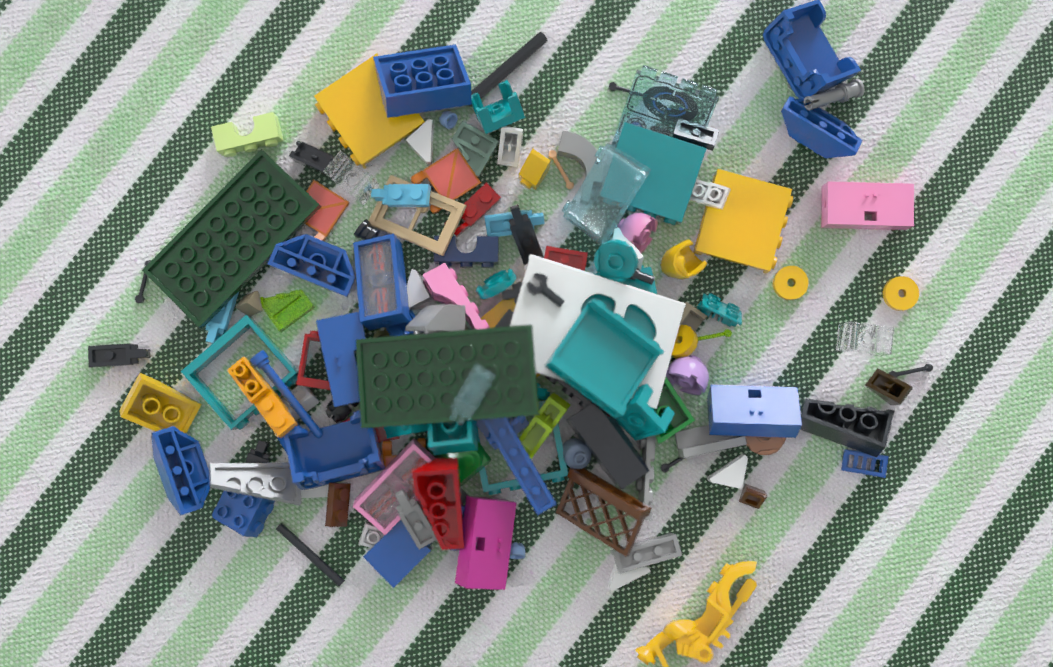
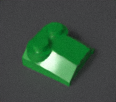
[438,441,492,486]

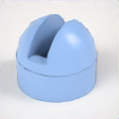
[439,110,458,129]
[510,542,525,559]

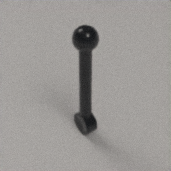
[609,82,651,98]
[135,260,151,303]
[888,363,933,378]
[661,457,685,473]

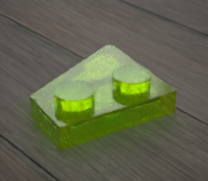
[260,289,315,333]

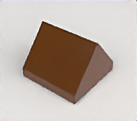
[739,484,767,509]

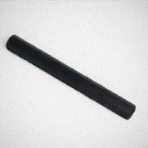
[468,32,548,107]

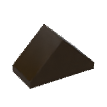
[865,368,913,405]

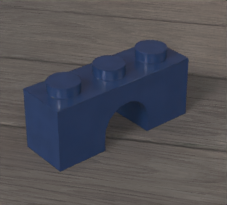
[434,236,499,268]

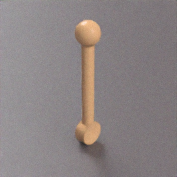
[548,150,574,190]

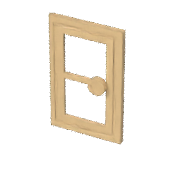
[369,175,467,256]

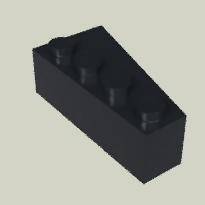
[800,398,895,458]

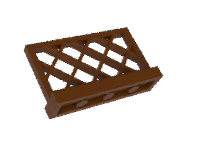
[556,468,652,557]

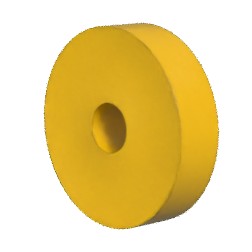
[773,266,809,300]
[883,276,919,311]
[671,325,698,359]

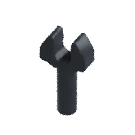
[526,273,565,308]

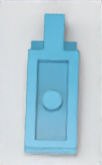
[371,184,431,207]
[484,210,545,237]
[205,292,239,344]

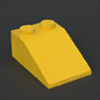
[119,373,201,433]

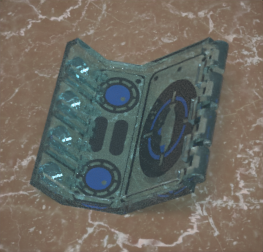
[611,65,719,149]

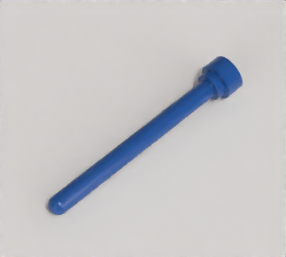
[250,350,323,438]

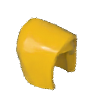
[660,239,707,280]

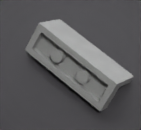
[674,425,747,458]
[610,533,682,574]

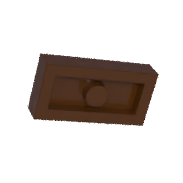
[325,482,351,527]

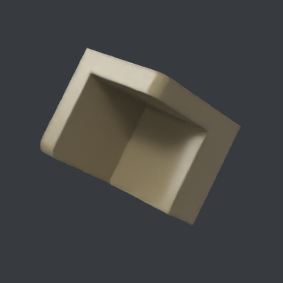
[680,302,707,331]

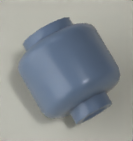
[563,438,591,469]

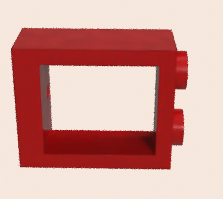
[296,330,330,390]

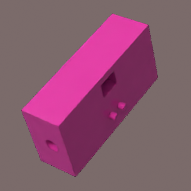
[455,496,517,590]

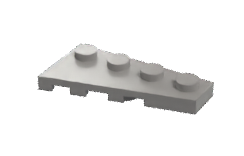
[636,435,656,521]
[209,463,302,506]

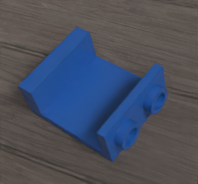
[363,519,432,588]

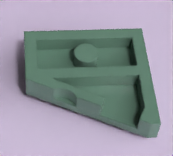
[452,121,499,178]

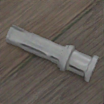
[804,79,865,110]

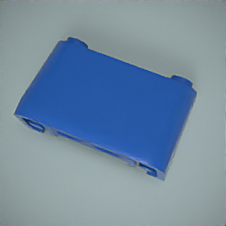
[763,0,861,101]
[284,410,385,490]

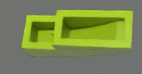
[519,392,571,459]

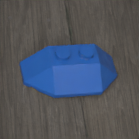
[781,96,863,158]
[268,234,356,297]
[151,426,210,516]

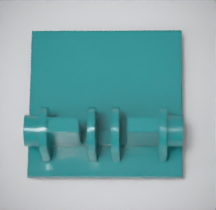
[697,293,742,327]

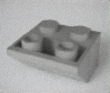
[405,304,466,334]

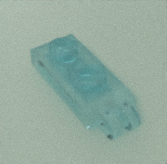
[450,364,496,426]

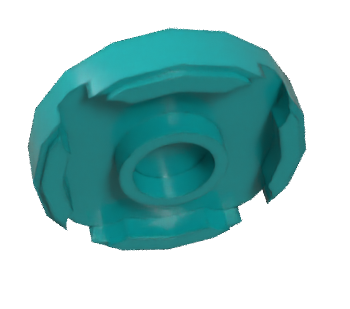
[594,239,638,282]
[476,269,517,299]

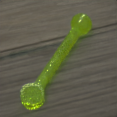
[698,329,732,341]

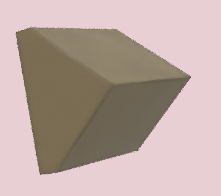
[235,291,263,316]

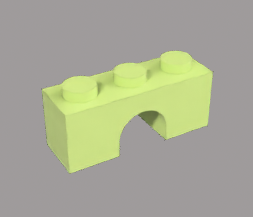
[211,112,283,157]

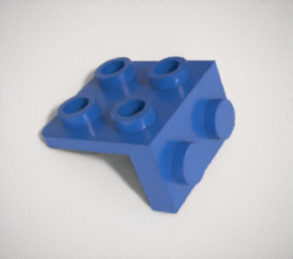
[212,490,275,537]

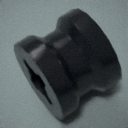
[354,219,380,240]

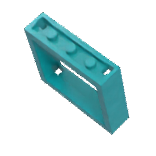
[180,315,299,430]
[477,400,568,495]

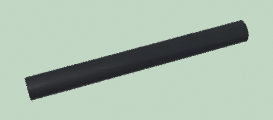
[276,523,345,587]

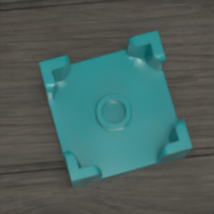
[471,80,525,134]
[616,384,675,441]

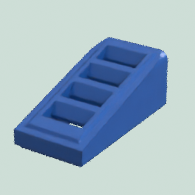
[841,449,889,478]

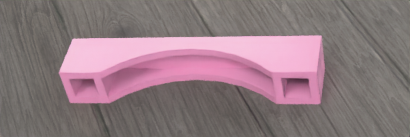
[423,263,490,329]

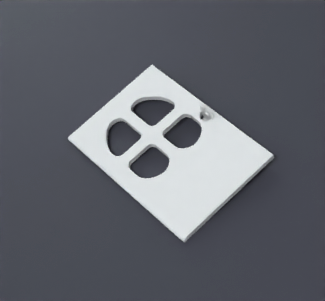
[510,254,686,409]

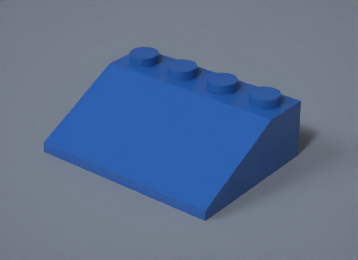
[373,44,471,118]

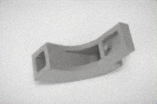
[557,130,604,205]

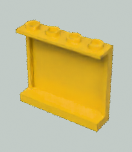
[314,53,425,169]
[693,169,793,273]

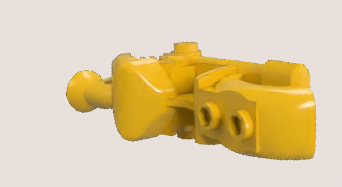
[635,561,757,667]

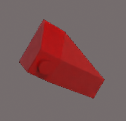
[412,457,464,550]

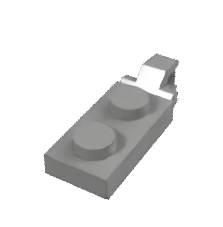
[395,489,437,549]

